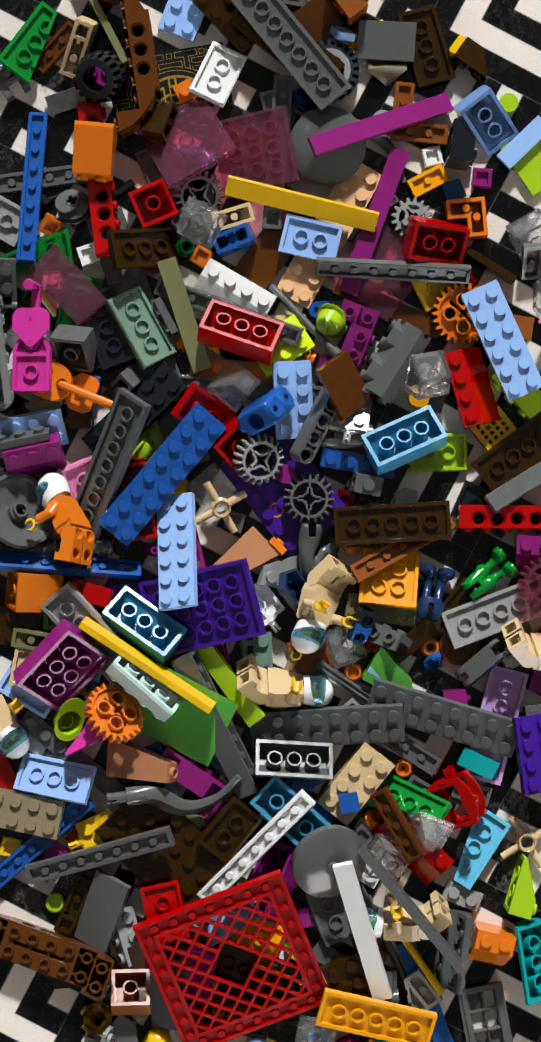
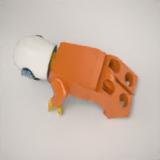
[25,473,95,566]

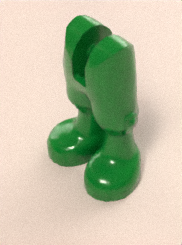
[461,546,518,600]

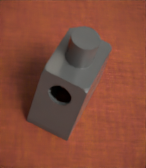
[348,472,387,498]

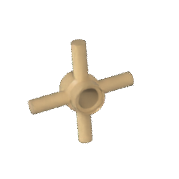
[195,481,247,534]
[500,815,541,868]

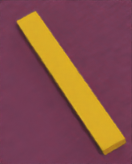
[224,175,379,232]
[78,616,216,714]

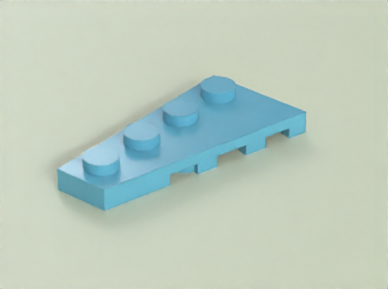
[454,810,511,890]

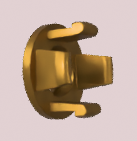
[80,1002,113,1035]

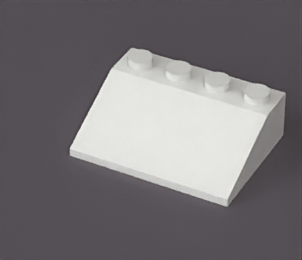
[193,258,277,321]

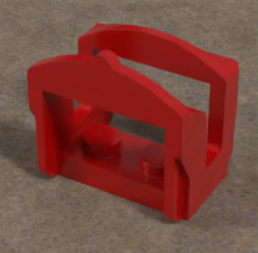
[427,764,487,832]

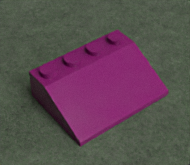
[13,618,111,711]

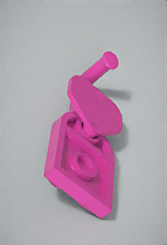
[12,279,52,392]

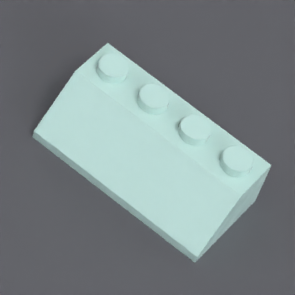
[105,655,183,722]

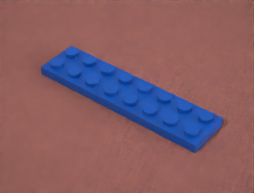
[97,403,227,547]

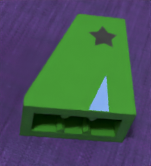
[362,646,413,688]

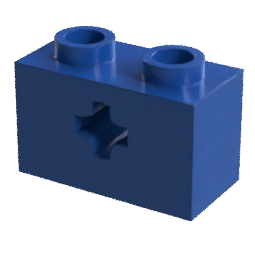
[211,222,257,258]

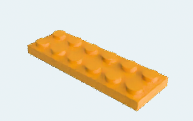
[315,988,438,1042]

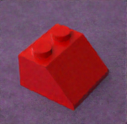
[128,178,179,228]
[211,416,265,473]

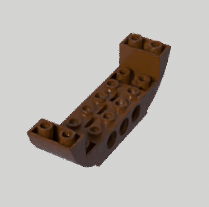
[98,0,161,139]
[0,914,115,1000]

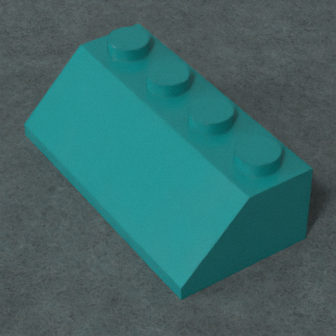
[514,917,541,1006]

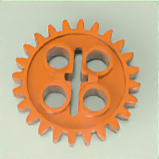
[430,283,478,345]
[83,682,146,744]

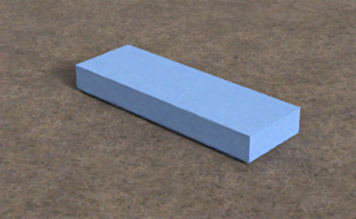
[496,115,541,170]

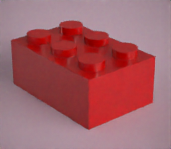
[401,215,471,264]

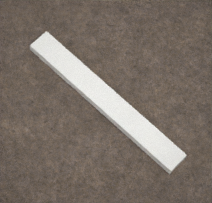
[197,789,316,899]
[332,861,392,1000]

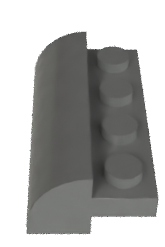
[433,908,474,995]

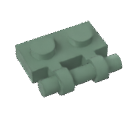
[238,631,273,669]

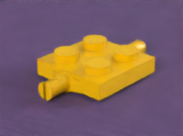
[68,808,112,851]

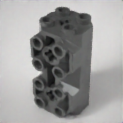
[360,318,431,406]

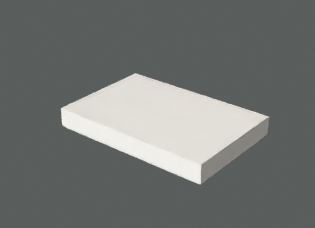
[188,41,248,108]

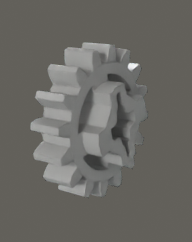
[391,197,433,237]

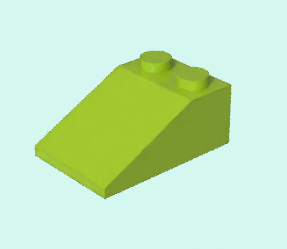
[503,851,537,920]

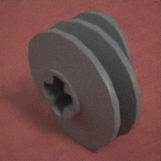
[55,189,90,225]

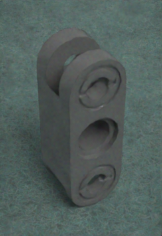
[454,638,509,689]

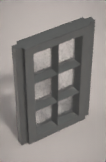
[457,981,513,1042]

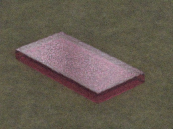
[28,244,107,326]

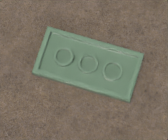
[106,285,177,370]

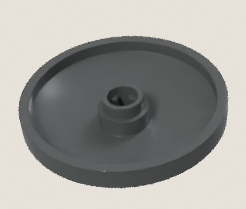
[289,106,366,185]
[0,473,54,549]
[291,825,366,898]

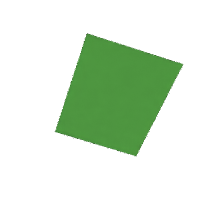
[125,660,239,767]

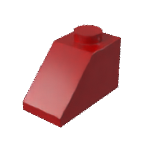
[71,577,115,608]

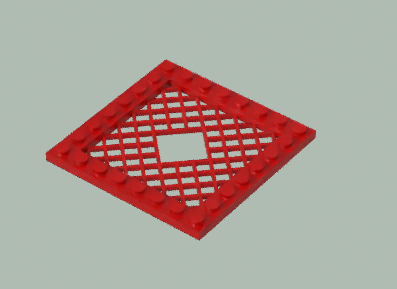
[133,869,328,1042]

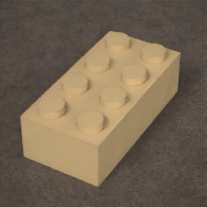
[316,742,395,826]

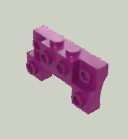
[316,299,380,370]
[156,746,227,821]

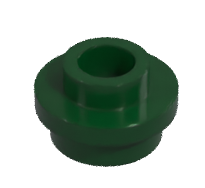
[175,239,194,258]

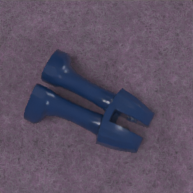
[417,563,455,621]

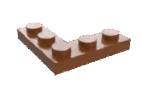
[389,81,449,146]

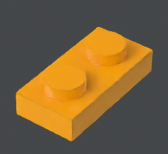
[406,163,449,198]

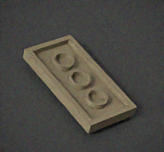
[0,787,66,840]

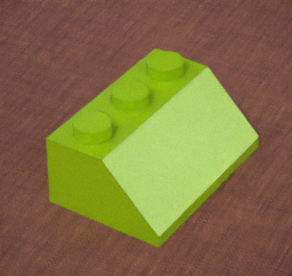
[490,373,541,420]

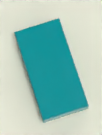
[456,746,500,781]

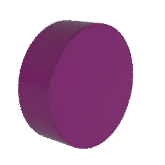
[276,464,295,484]

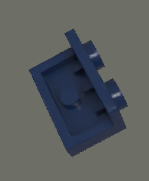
[277,568,307,614]

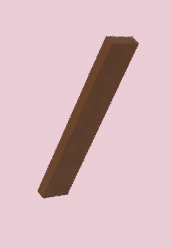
[332,277,441,340]

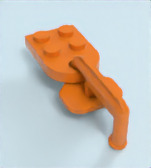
[29,360,113,414]

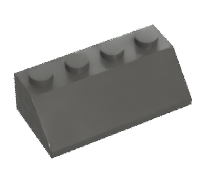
[253,739,333,780]

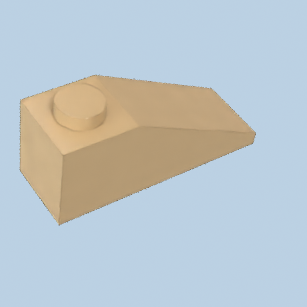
[59,15,100,79]

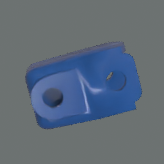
[237,385,295,436]

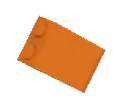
[72,120,118,183]
[5,571,65,613]
[468,920,516,966]

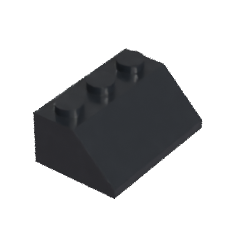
[444,118,478,171]

